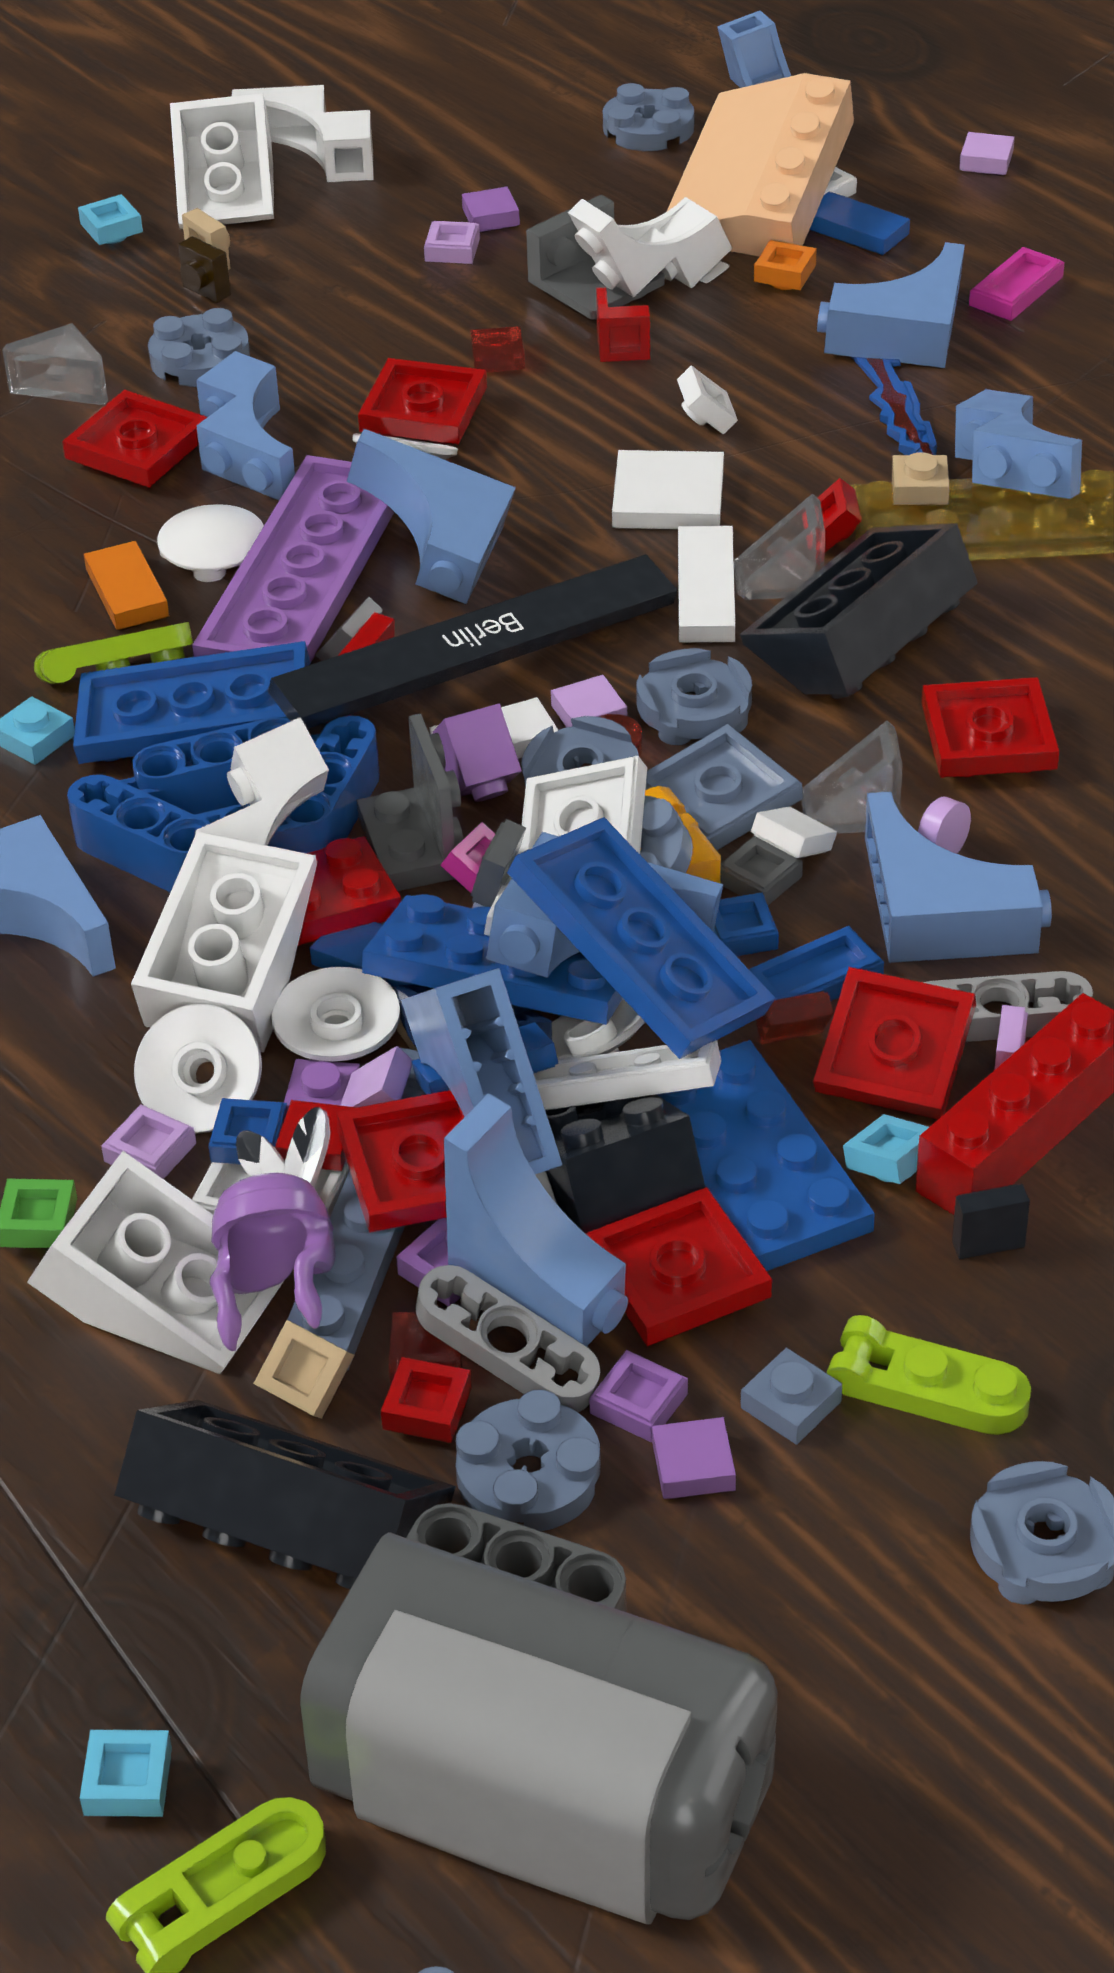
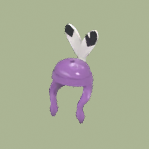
[210,1107,336,1351]

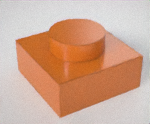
[754,240,817,290]

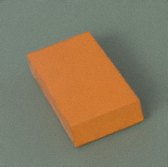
[84,541,169,630]

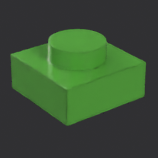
[0,1179,77,1248]

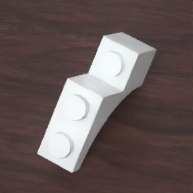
[232,85,374,182]
[568,197,733,297]
[195,717,329,846]

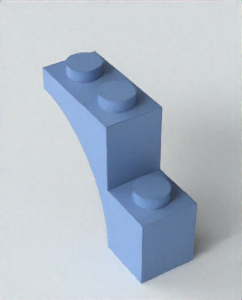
[717,11,791,88]
[196,351,295,500]
[955,389,1082,499]

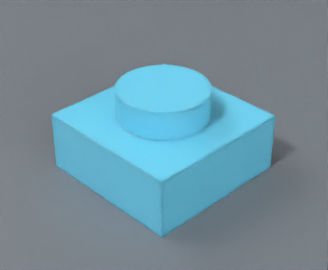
[78,194,143,245]
[0,696,75,765]
[843,1114,929,1184]
[80,1730,172,1817]

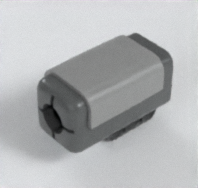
[300,1503,778,1924]

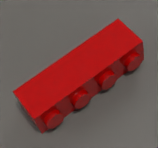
[915,993,1114,1215]

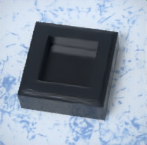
[952,1184,1030,1260]

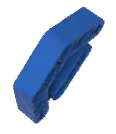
[67,716,380,893]

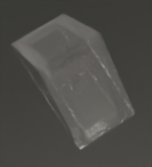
[2,323,108,405]
[733,494,825,600]
[801,721,903,834]

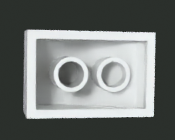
[170,93,274,229]
[131,831,317,1052]
[27,1151,284,1374]

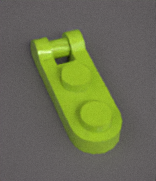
[34,622,193,684]
[827,1315,1031,1435]
[106,1797,326,1973]

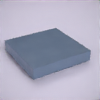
[645,724,803,850]

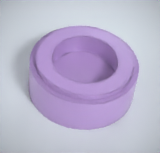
[918,796,971,854]

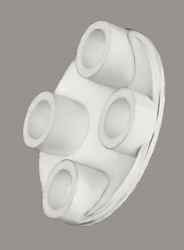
[157,504,264,582]

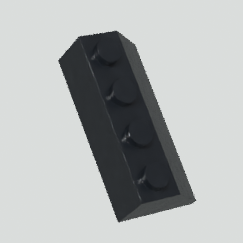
[740,523,978,699]
[114,1400,456,1590]

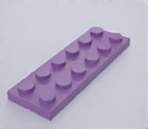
[192,455,394,663]

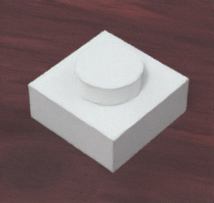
[677,365,738,434]

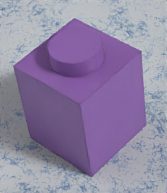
[433,703,522,802]

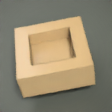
[182,208,231,270]
[892,452,949,505]
[253,1320,355,1419]

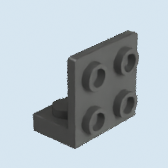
[526,195,665,319]
[356,714,463,891]

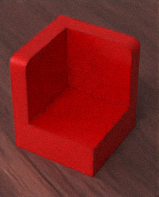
[596,287,650,362]

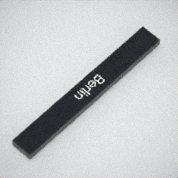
[268,554,678,729]

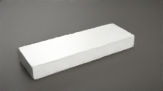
[678,526,735,643]
[534,1040,721,1110]

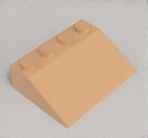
[667,73,854,256]

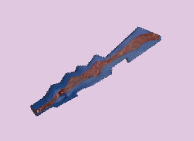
[851,357,937,455]

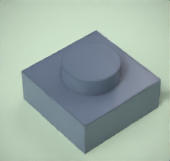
[741,1348,842,1445]

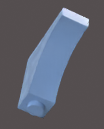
[817,242,965,368]
[347,429,516,604]
[865,792,1052,963]
[0,815,116,977]
[486,832,723,977]
[401,968,563,1174]
[444,1093,628,1347]

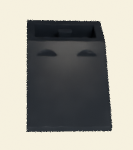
[545,1094,705,1233]

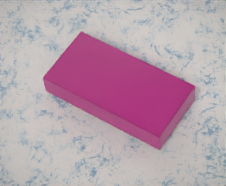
[969,247,1065,321]

